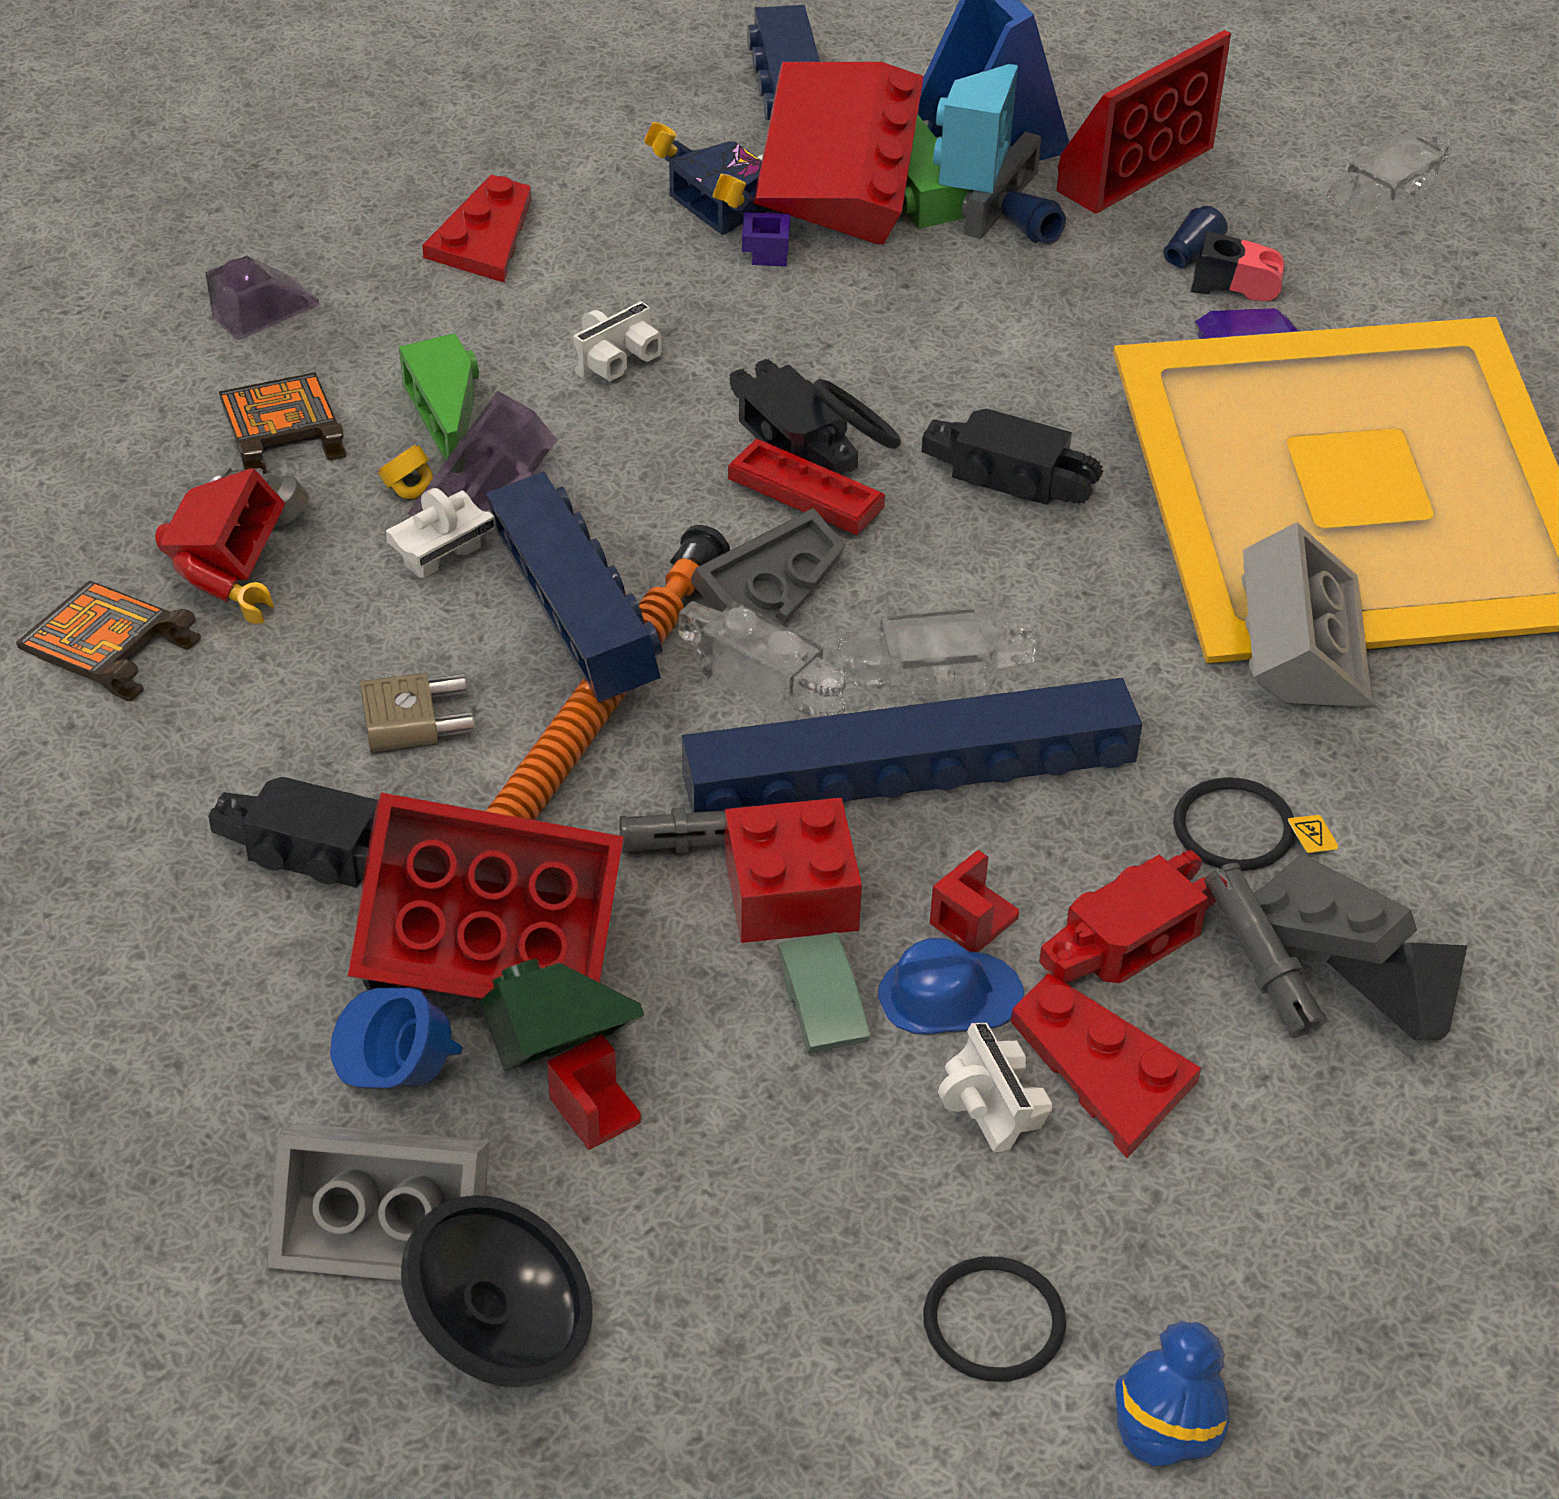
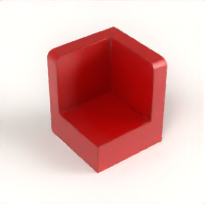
[929,850,1019,952]
[547,1034,641,1150]

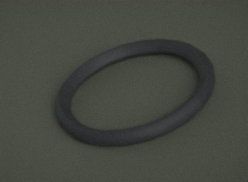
[813,379,901,449]
[1173,777,1295,871]
[923,1256,1066,1382]

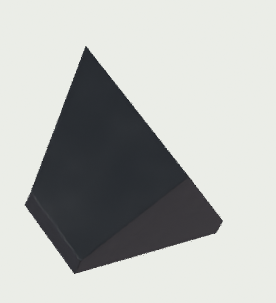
[1327,942,1468,1040]

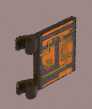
[218,372,346,474]
[16,580,201,701]

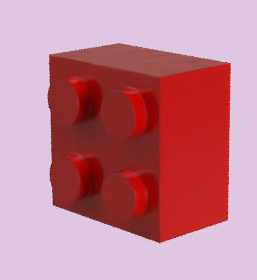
[725,798,862,943]

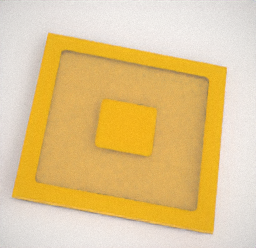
[1113,317,1559,664]

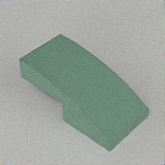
[777,932,870,1053]

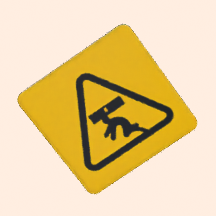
[1288,815,1338,853]

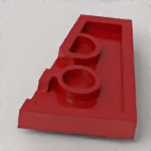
[422,174,531,283]

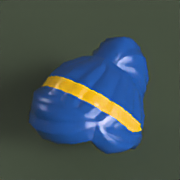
[1115,1321,1230,1466]

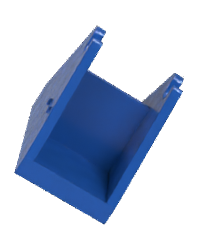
[918,0,1069,161]

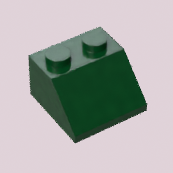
[480,959,645,1071]

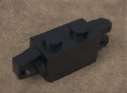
[729,359,858,475]
[921,408,1103,505]
[208,776,378,888]

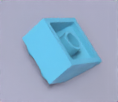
[933,64,1018,193]

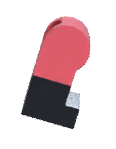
[1190,231,1285,302]

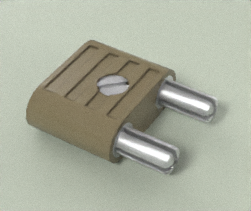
[360,672,475,753]

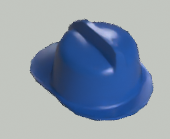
[878,938,1024,1034]
[330,988,463,1088]

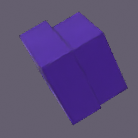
[742,212,790,267]

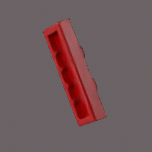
[728,438,885,535]

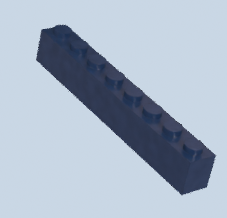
[682,678,1142,813]

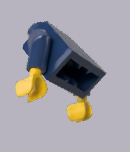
[644,122,768,235]

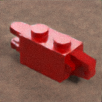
[1039,850,1228,983]

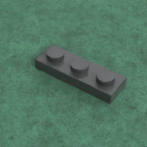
[962,132,1041,239]

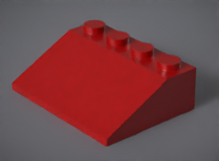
[1056,30,1231,214]
[753,62,924,244]
[347,792,624,999]

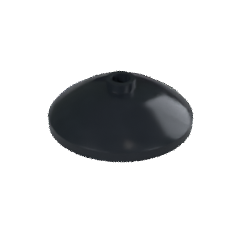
[401,1195,593,1387]

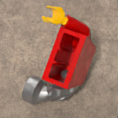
[155,467,309,624]

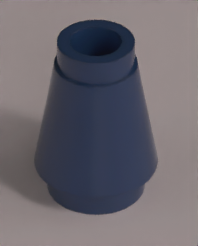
[1001,191,1066,243]
[1163,206,1228,269]

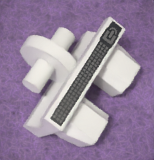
[573,301,662,382]
[386,488,495,578]
[938,1023,1052,1152]

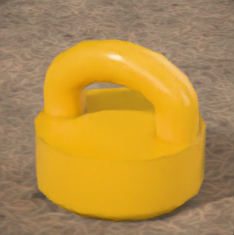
[377,444,433,500]

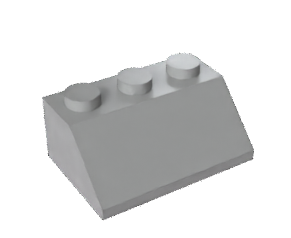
[1242,522,1373,707]
[267,1123,490,1281]

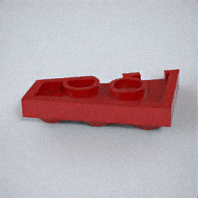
[1011,973,1201,1158]

